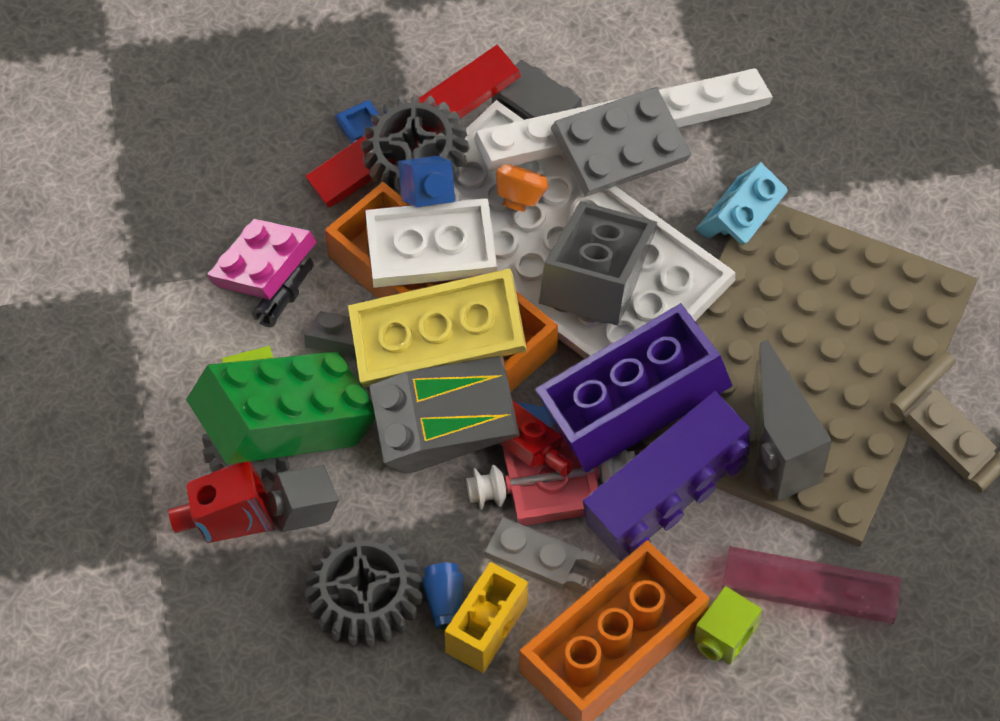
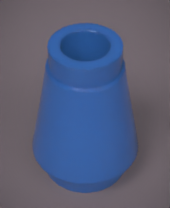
[422,563,464,630]

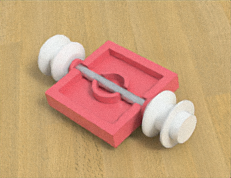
[466,438,636,526]

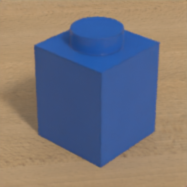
[398,156,455,207]

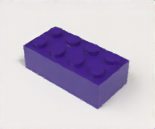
[535,303,733,473]
[583,391,750,561]

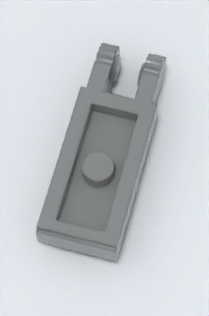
[485,517,611,595]

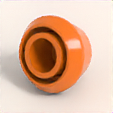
[496,164,549,212]

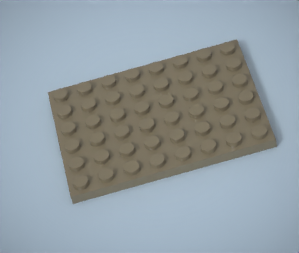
[626,203,978,547]

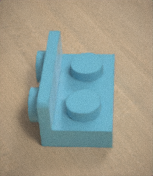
[696,162,788,244]

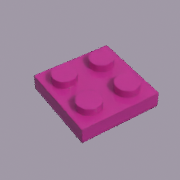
[207,219,317,300]

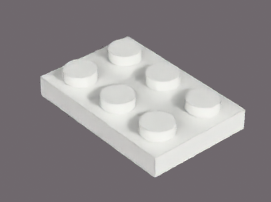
[365,198,497,288]

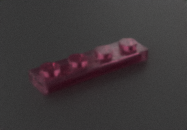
[721,546,902,624]

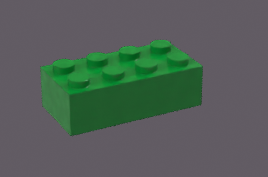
[186,352,376,464]

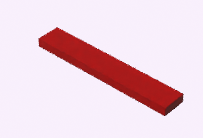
[305,44,521,208]

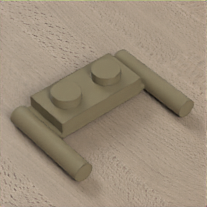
[890,351,1000,493]

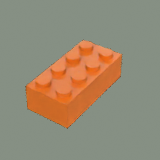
[519,540,710,721]

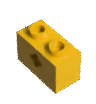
[445,562,528,674]

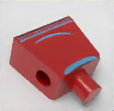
[168,461,276,543]

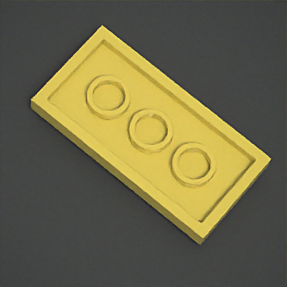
[348,268,527,388]

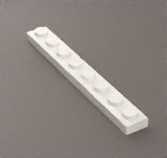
[474,68,773,171]

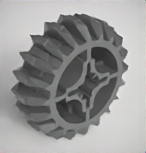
[361,93,469,196]
[305,531,422,647]

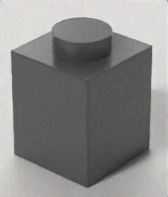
[266,465,339,532]

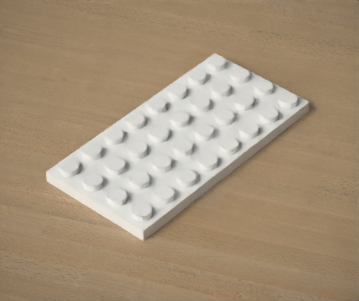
[453,100,735,359]

